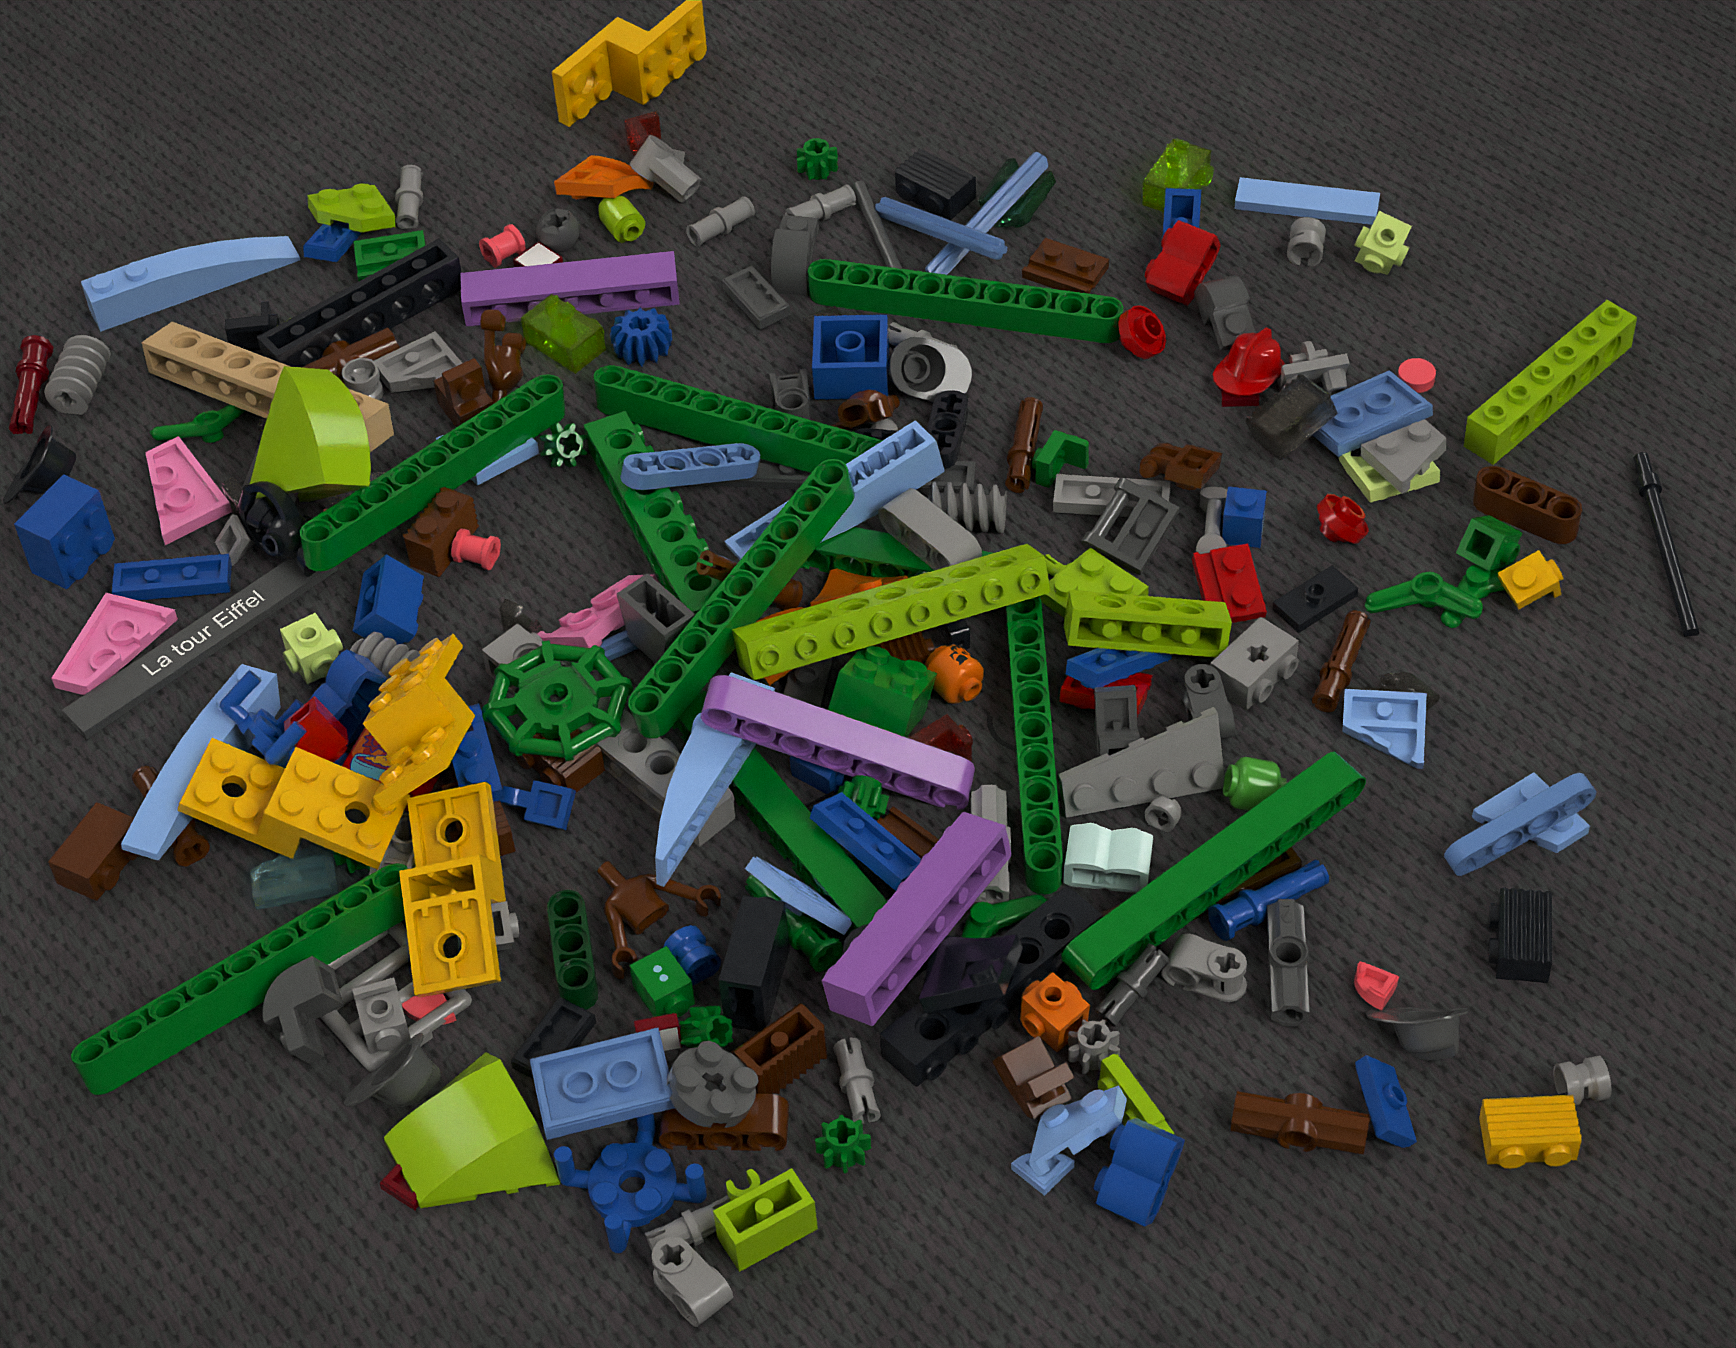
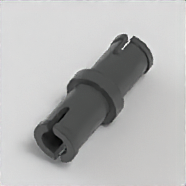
[1094,943,1170,1027]

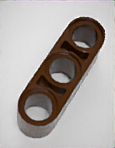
[1473,466,1582,544]
[659,1094,789,1151]

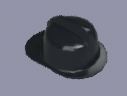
[3,425,76,504]

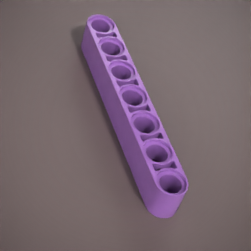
[701,675,975,809]

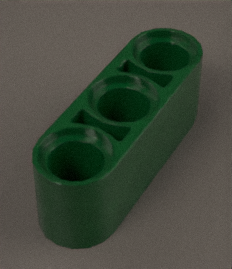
[547,890,598,1010]

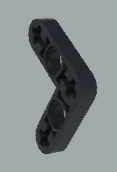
[854,390,968,469]

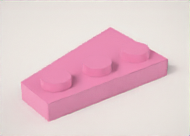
[145,436,232,545]
[537,574,658,648]
[52,593,178,695]

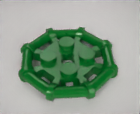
[482,640,633,762]

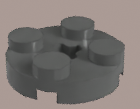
[667,1041,758,1128]

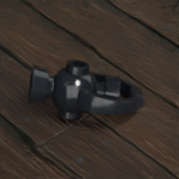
[238,481,316,577]

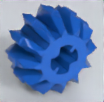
[610,306,672,367]

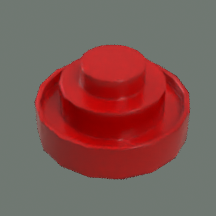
[1118,305,1166,359]
[1317,494,1369,544]

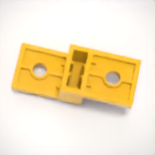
[552,0,707,127]
[362,634,475,810]
[177,738,411,870]
[399,782,506,998]

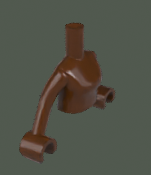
[480,309,527,404]
[830,390,900,430]
[597,861,721,979]

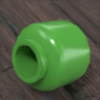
[1223,757,1287,811]

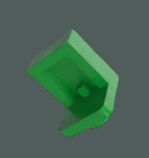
[1032,430,1089,488]

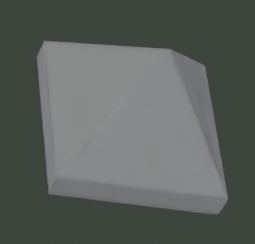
[215,514,253,566]

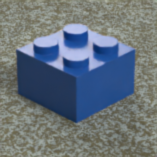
[812,315,889,399]
[14,474,115,589]

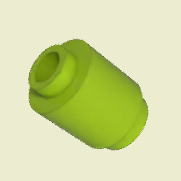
[598,195,645,243]

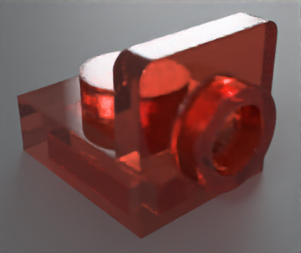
[624,111,661,156]
[909,714,973,762]

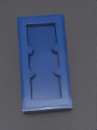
[303,220,362,262]
[1355,1055,1417,1148]

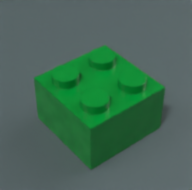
[828,646,937,737]

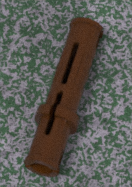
[1005,397,1043,493]
[1312,610,1371,712]

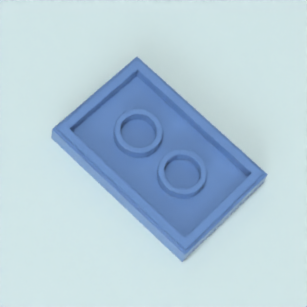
[1296,370,1433,457]
[530,1028,675,1140]

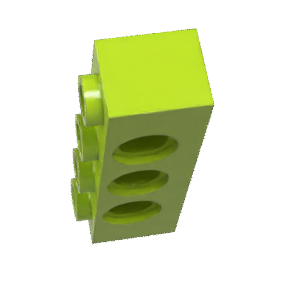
[1064,590,1232,657]

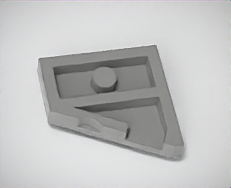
[374,331,462,393]
[1361,419,1446,494]

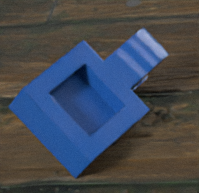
[500,780,576,830]

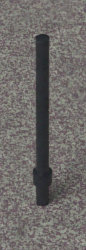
[1633,452,1699,637]

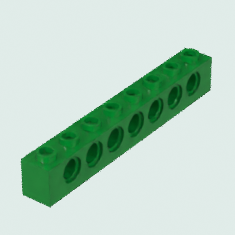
[583,411,722,615]

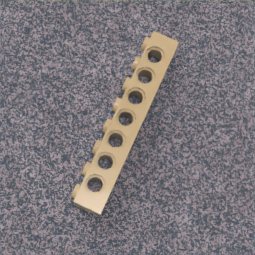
[142,322,394,452]

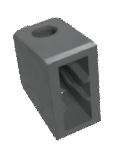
[617,573,695,664]

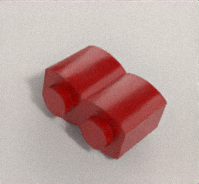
[1145,220,1221,306]

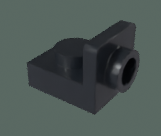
[225,301,280,351]

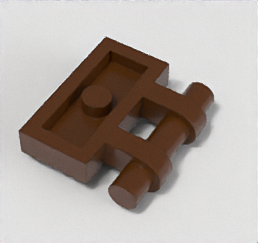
[1139,443,1223,490]

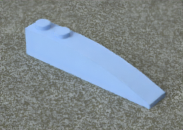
[81,236,301,332]
[725,420,945,560]
[121,664,281,860]
[655,672,775,887]

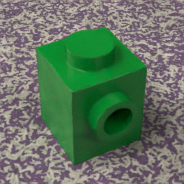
[1456,515,1522,571]

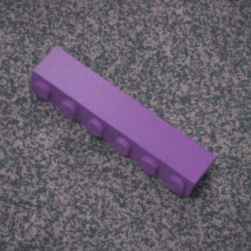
[460,251,680,326]
[822,812,1012,1026]

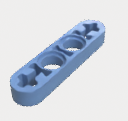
[620,443,761,490]
[1444,773,1597,876]

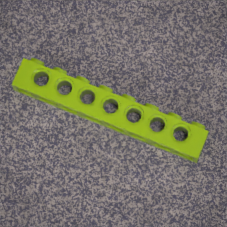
[732,544,1051,680]

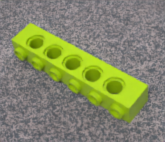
[1464,300,1637,465]

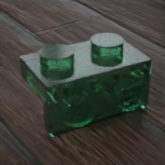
[978,158,1056,228]

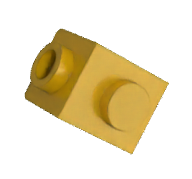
[1498,550,1563,610]

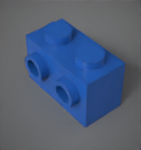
[353,554,424,645]

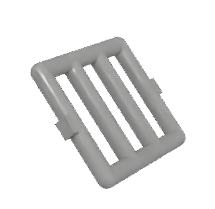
[320,922,472,1071]

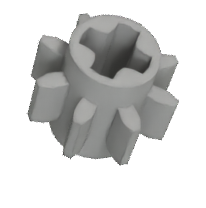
[1068,1019,1120,1074]

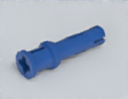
[1208,860,1329,941]

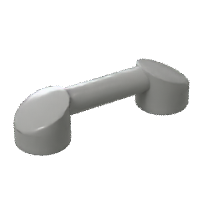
[1196,486,1228,554]

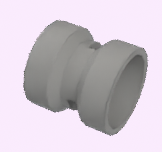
[1287,217,1326,266]
[342,358,383,400]
[1553,1056,1612,1106]

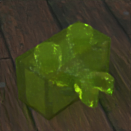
[1142,138,1214,212]
[521,294,606,374]

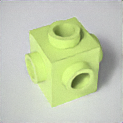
[1354,211,1412,275]
[280,613,343,684]

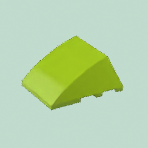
[384,1052,560,1208]

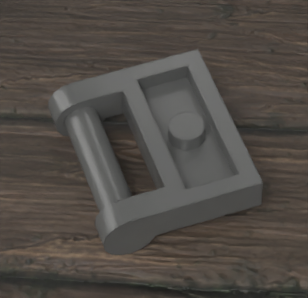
[1081,477,1180,575]

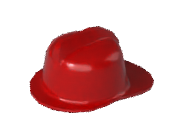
[1213,327,1285,396]

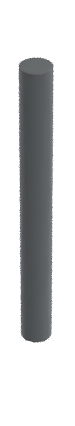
[852,181,903,269]

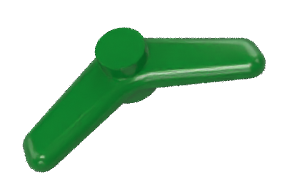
[150,404,246,443]
[1440,565,1505,628]
[1365,572,1483,619]
[961,894,1047,938]

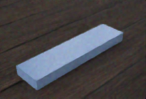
[1235,177,1380,225]

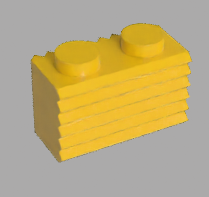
[1479,1095,1581,1169]

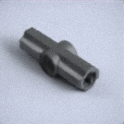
[1267,899,1310,1026]

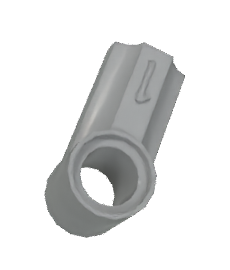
[630,135,701,203]

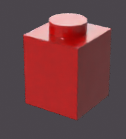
[284,696,349,762]

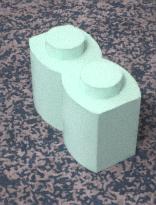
[1063,823,1153,893]

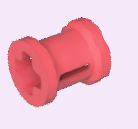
[479,224,526,268]
[451,529,501,570]

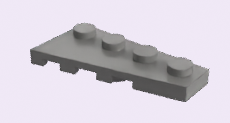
[1058,707,1224,818]

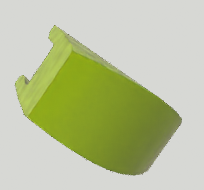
[250,366,371,502]

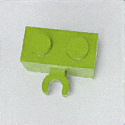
[713,1168,818,1272]

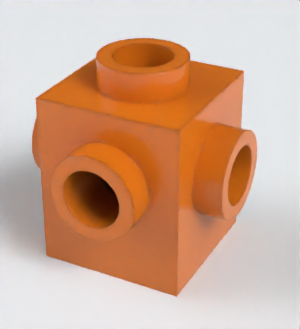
[1020,972,1090,1052]

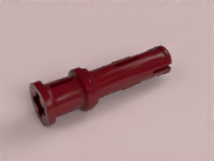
[9,335,54,434]

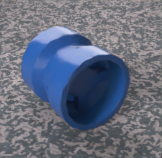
[663,925,721,985]

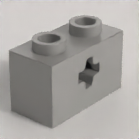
[1210,617,1299,711]

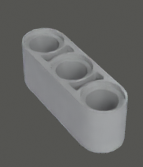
[878,488,982,570]

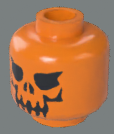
[925,645,984,704]

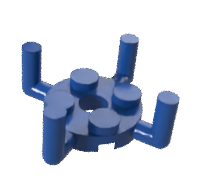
[220,670,349,768]
[554,1114,707,1253]

